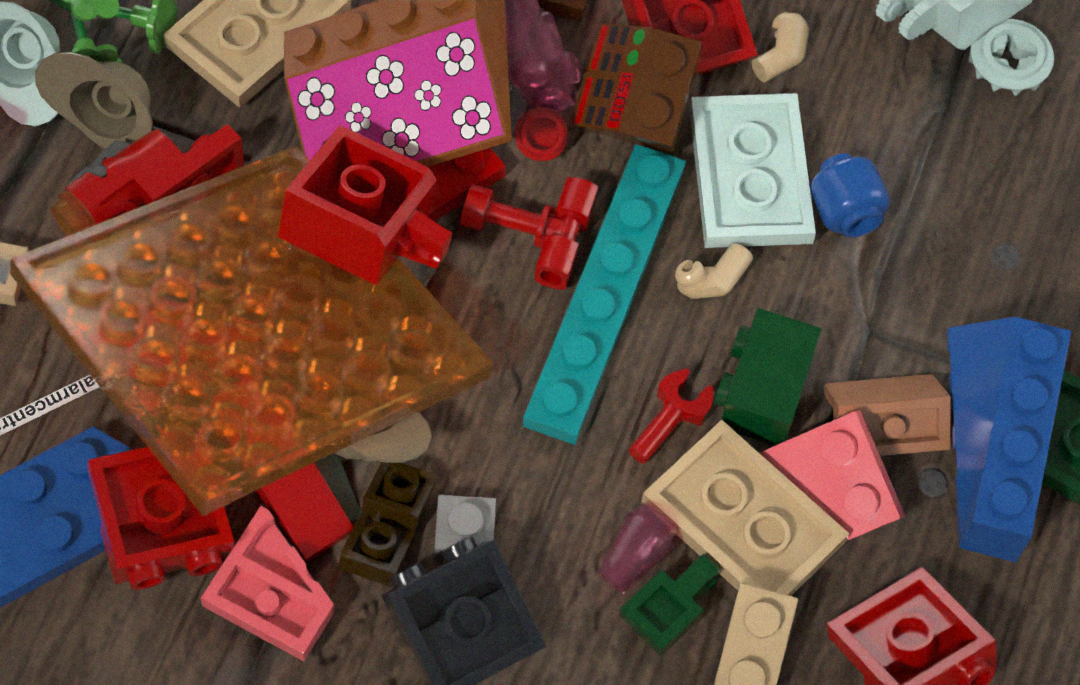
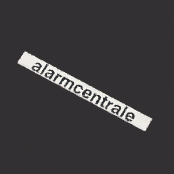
[0,371,114,436]

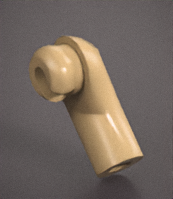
[752,12,809,83]
[675,243,753,299]

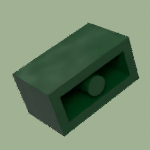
[714,308,822,446]

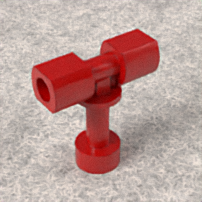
[460,177,598,290]

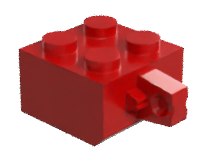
[277,125,452,286]

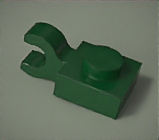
[619,554,720,656]

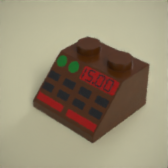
[570,23,703,155]

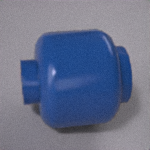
[810,153,890,238]

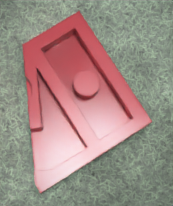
[760,410,906,540]
[201,506,335,661]

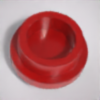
[514,107,568,161]

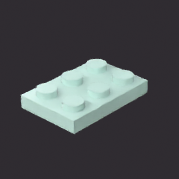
[689,93,816,248]

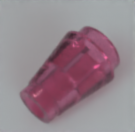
[597,504,678,593]

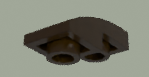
[338,462,438,588]

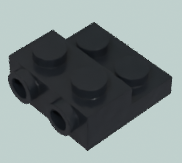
[381,536,547,685]

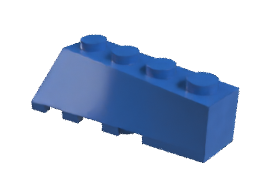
[946,317,1071,563]

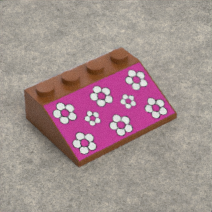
[284,0,512,167]

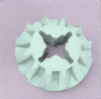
[968,19,1054,96]

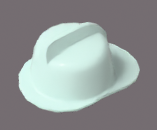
[0,1,60,126]

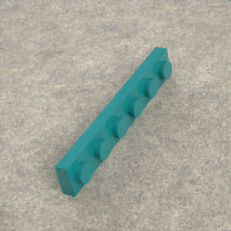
[522,144,686,445]

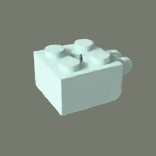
[875,0,1032,50]

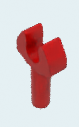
[628,368,714,464]

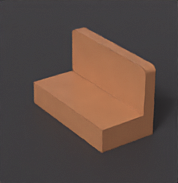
[824,374,951,456]

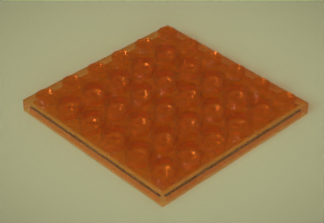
[10,145,494,516]

